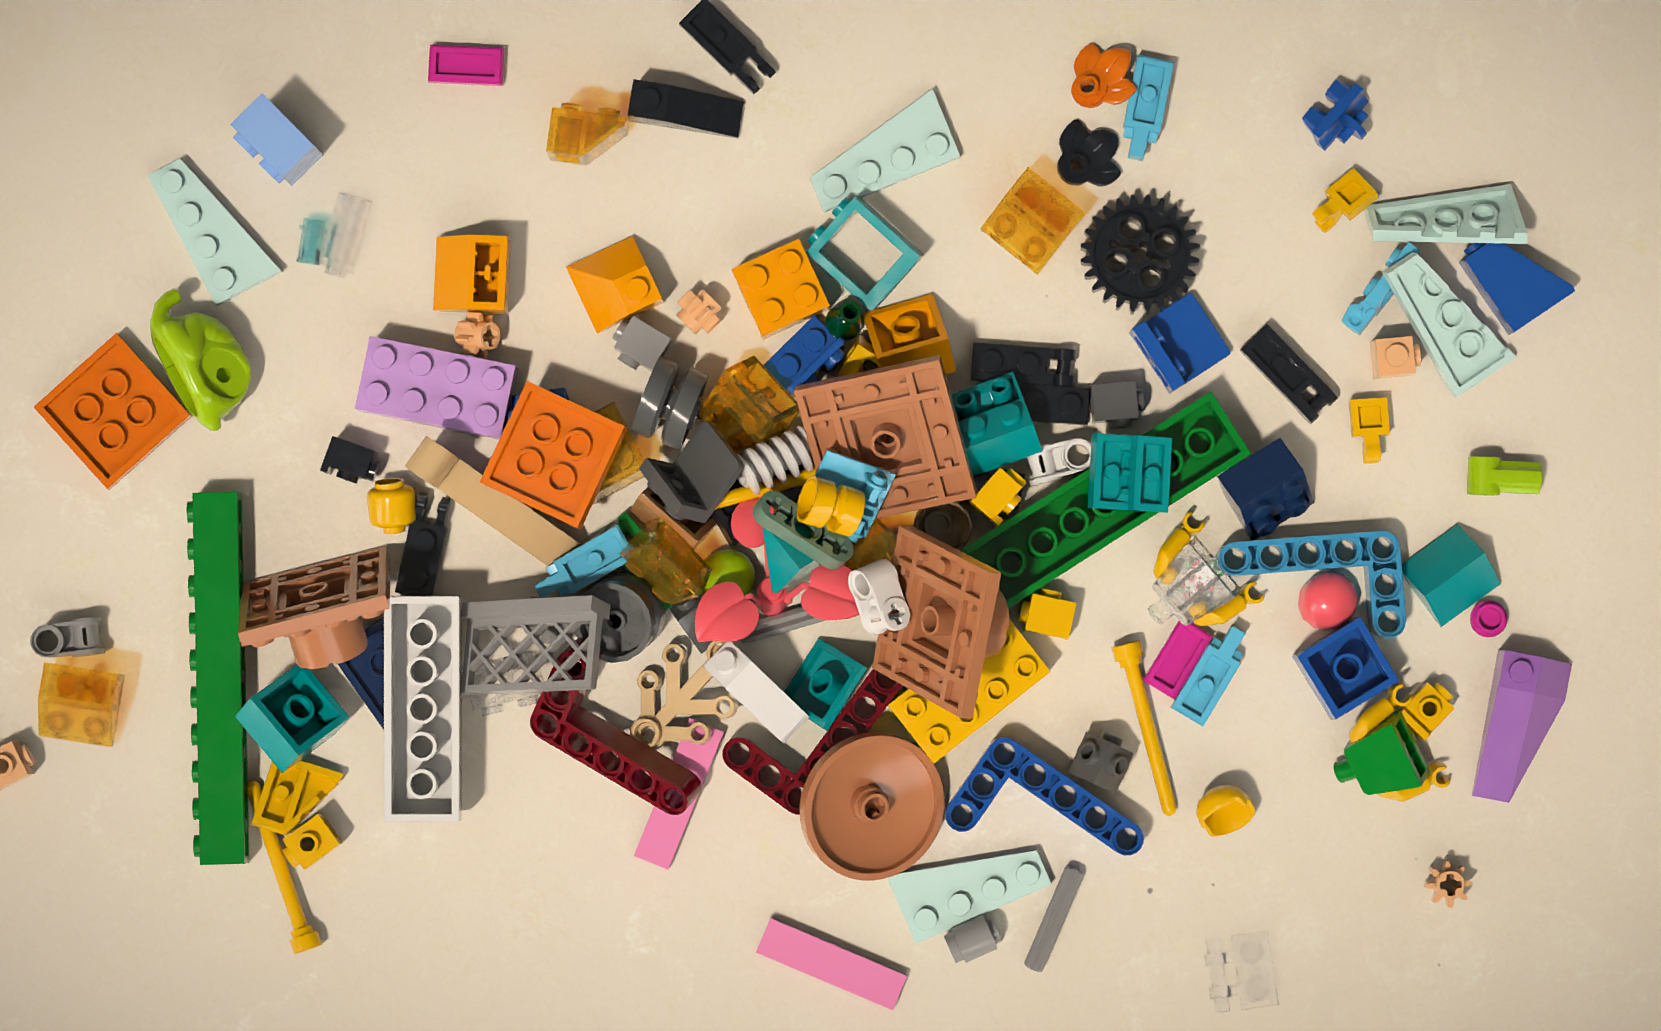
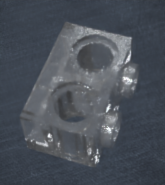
[462,650,544,716]

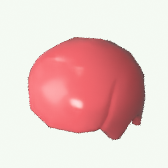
[1298,572,1358,630]

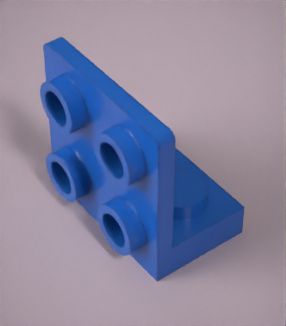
[1129,293,1230,394]
[762,315,846,399]

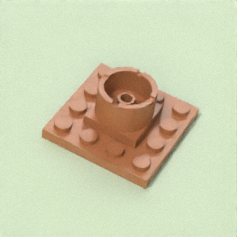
[794,355,977,519]
[872,526,1010,718]
[238,546,390,669]

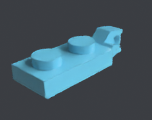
[1123,55,1174,161]
[1341,242,1420,336]
[534,525,636,598]
[1170,625,1246,727]

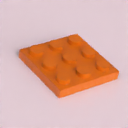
[34,333,192,490]
[480,381,628,529]

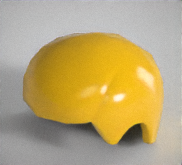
[1196,785,1256,837]

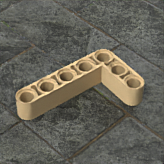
[405,435,581,566]

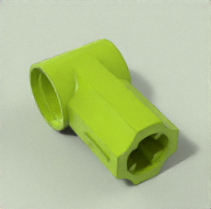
[1467,456,1542,496]

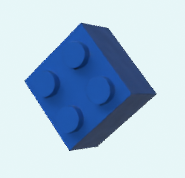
[1292,617,1399,720]

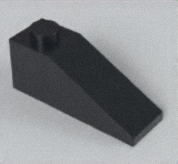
[627,79,744,139]

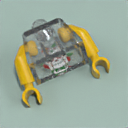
[1148,512,1265,626]

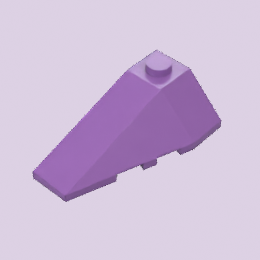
[1472,650,1572,803]

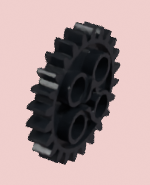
[1080,194,1200,315]

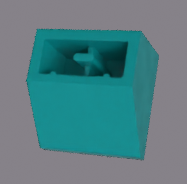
[951,372,1043,477]

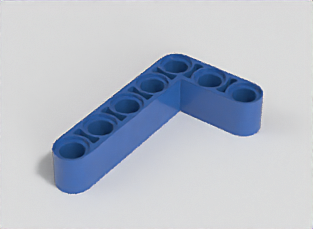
[945,737,1144,856]

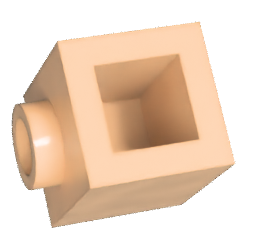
[1370,336,1421,380]
[0,741,35,791]

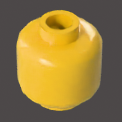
[367,478,416,534]

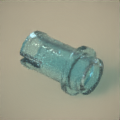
[296,218,328,266]

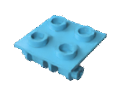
[815,449,896,543]

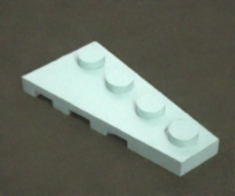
[810,89,960,213]
[148,158,282,306]
[1366,184,1528,244]

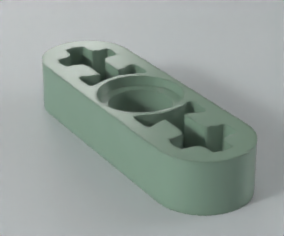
[753,491,854,570]

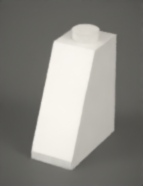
[703,642,809,743]

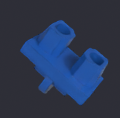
[1302,80,1369,151]

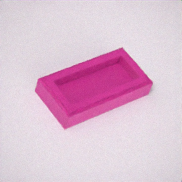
[428,45,504,86]
[1143,617,1213,700]

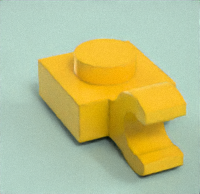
[1312,168,1378,233]
[1349,397,1390,464]

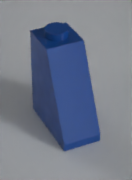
[1459,243,1575,335]

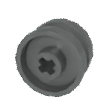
[631,356,709,450]
[575,571,666,663]

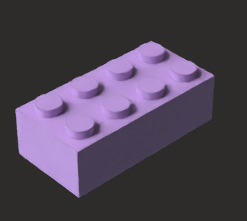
[355,336,519,440]

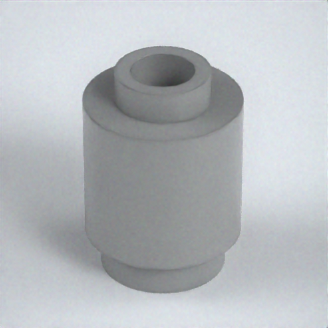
[944,915,1002,963]

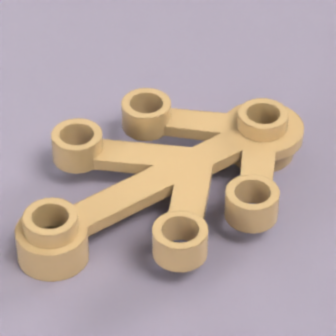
[630,641,738,751]

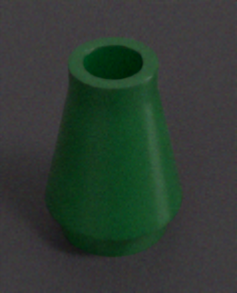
[826,301,862,340]

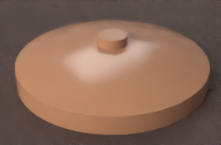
[800,732,944,881]

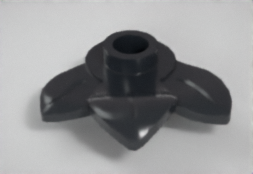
[1057,119,1121,187]

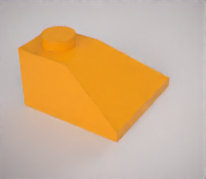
[566,236,664,334]
[862,293,956,374]

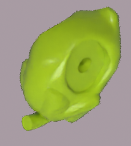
[150,288,251,431]

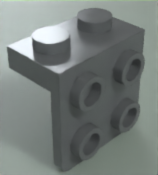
[639,421,744,523]

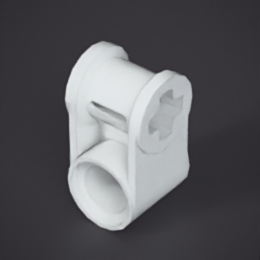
[1027,438,1091,487]
[848,558,910,635]

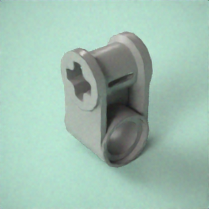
[30,617,105,658]

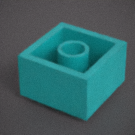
[235,665,350,773]

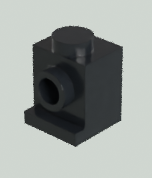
[320,436,381,484]

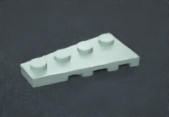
[1382,252,1516,397]
[887,850,1051,944]

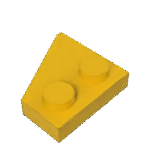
[251,760,343,836]

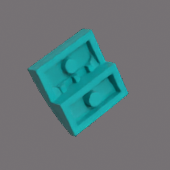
[1088,433,1172,513]

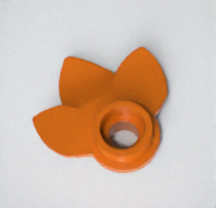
[1071,43,1137,108]

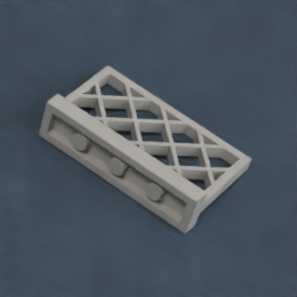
[461,595,610,695]

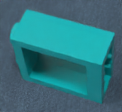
[806,196,925,312]

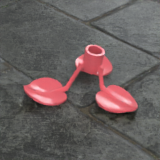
[695,497,860,642]

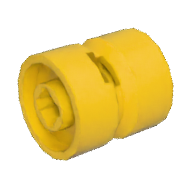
[796,476,865,537]

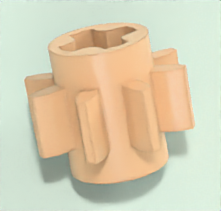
[676,289,722,335]
[454,312,500,358]
[1424,861,1472,908]

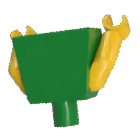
[1333,683,1451,802]

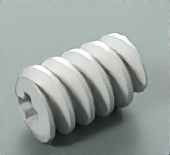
[737,426,813,495]

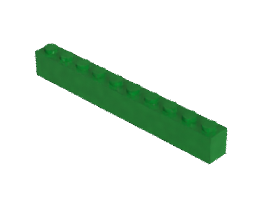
[186,491,250,865]

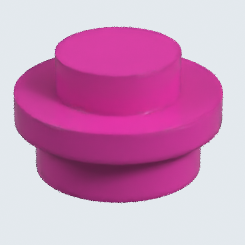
[1470,600,1507,638]

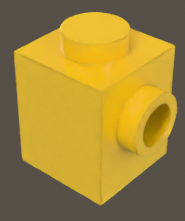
[1018,588,1076,640]

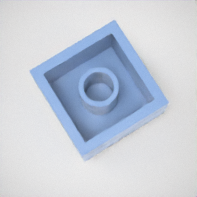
[230,93,323,186]

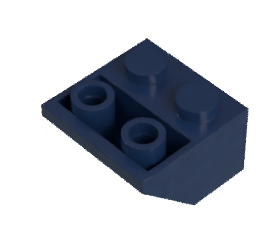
[1217,438,1314,541]

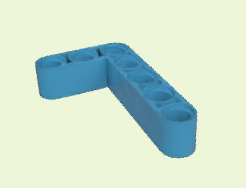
[1215,531,1406,639]

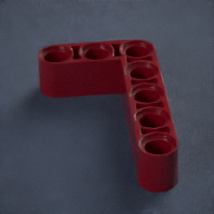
[530,638,702,815]
[722,669,902,815]

